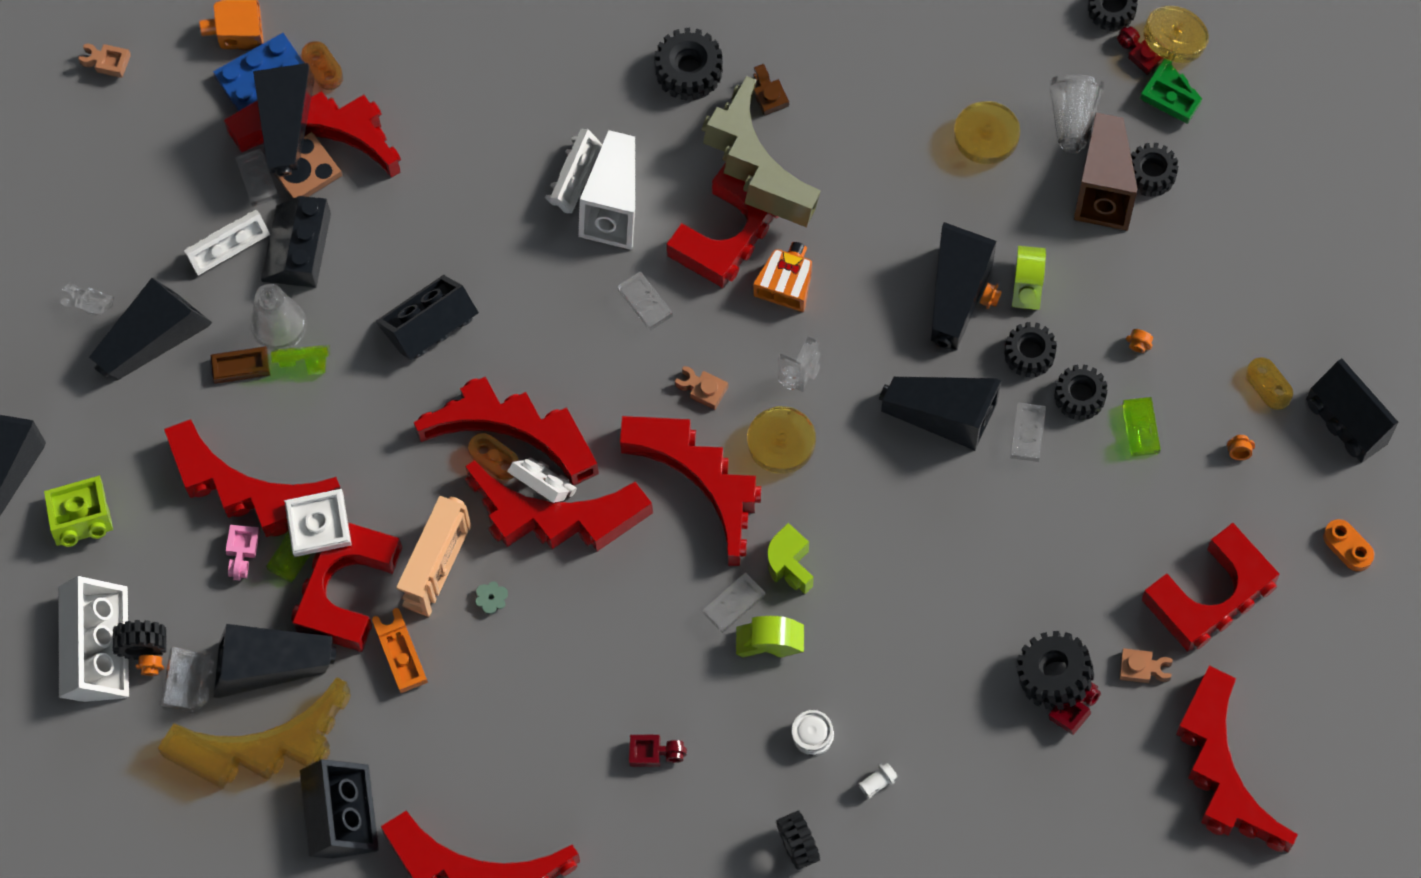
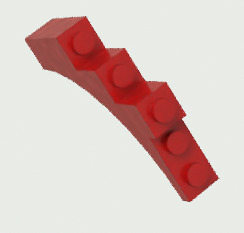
[224,91,401,178]
[413,376,599,486]
[620,416,762,566]
[164,419,341,537]
[465,460,653,552]
[1176,665,1298,853]
[381,810,580,878]

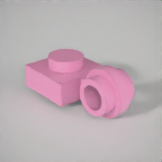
[225,525,260,581]

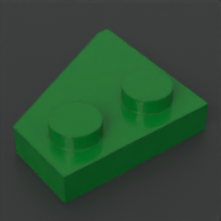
[1140,55,1202,124]

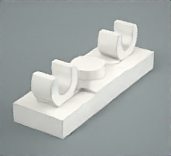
[545,129,602,213]
[184,210,270,276]

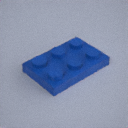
[213,33,304,111]

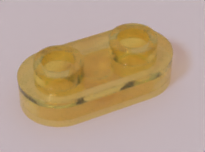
[1246,357,1293,410]

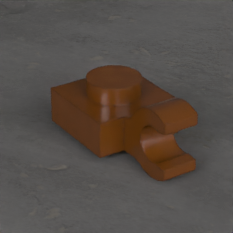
[753,64,789,116]

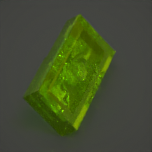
[271,345,331,375]
[1122,397,1161,457]
[266,532,311,583]

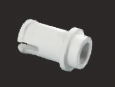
[858,763,898,799]

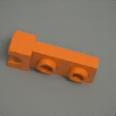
[372,608,428,694]

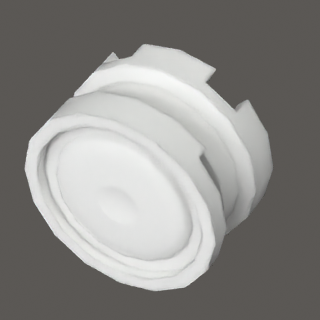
[792,710,834,756]

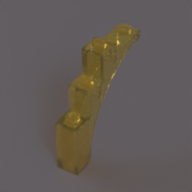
[158,677,351,789]

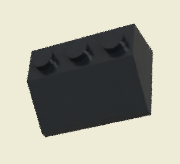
[261,196,331,288]
[376,275,479,360]
[1306,358,1399,463]
[300,759,379,859]

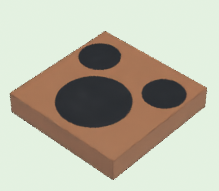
[266,132,342,199]

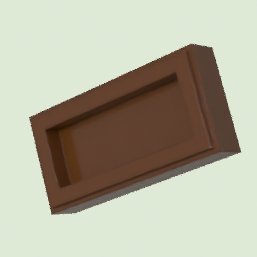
[210,346,270,384]

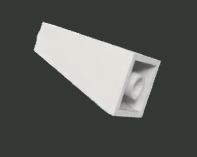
[578,130,635,250]

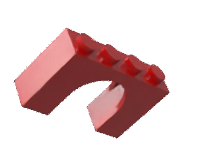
[666,162,778,288]
[291,523,402,652]
[1142,523,1280,652]

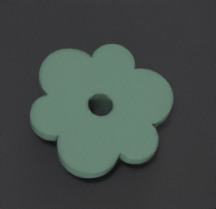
[475,581,508,614]

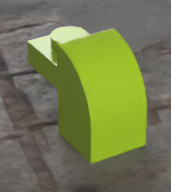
[1012,246,1046,310]
[768,523,814,594]
[736,616,804,658]

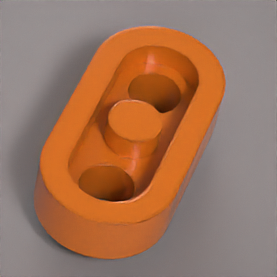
[1323,519,1374,572]

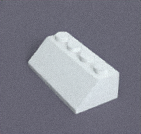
[58,576,129,702]

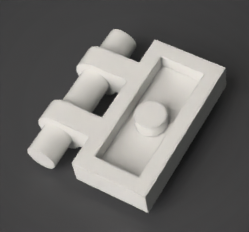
[507,457,577,503]

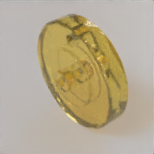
[1143,6,1209,63]
[954,101,1020,164]
[747,406,816,474]

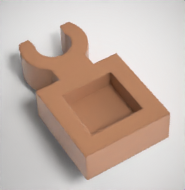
[78,44,131,78]
[675,366,728,410]
[1119,648,1173,683]

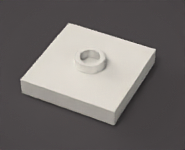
[284,489,352,557]

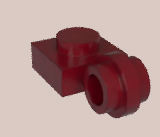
[1117,26,1167,75]
[1048,682,1101,735]
[629,735,687,767]

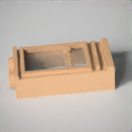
[396,496,471,617]

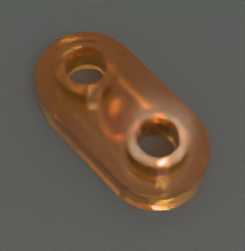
[301,41,343,90]
[468,433,519,480]

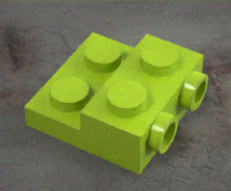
[44,475,113,547]

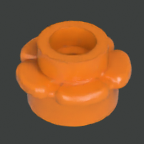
[979,283,1002,309]
[1126,329,1153,353]
[1226,435,1255,461]
[135,655,164,676]

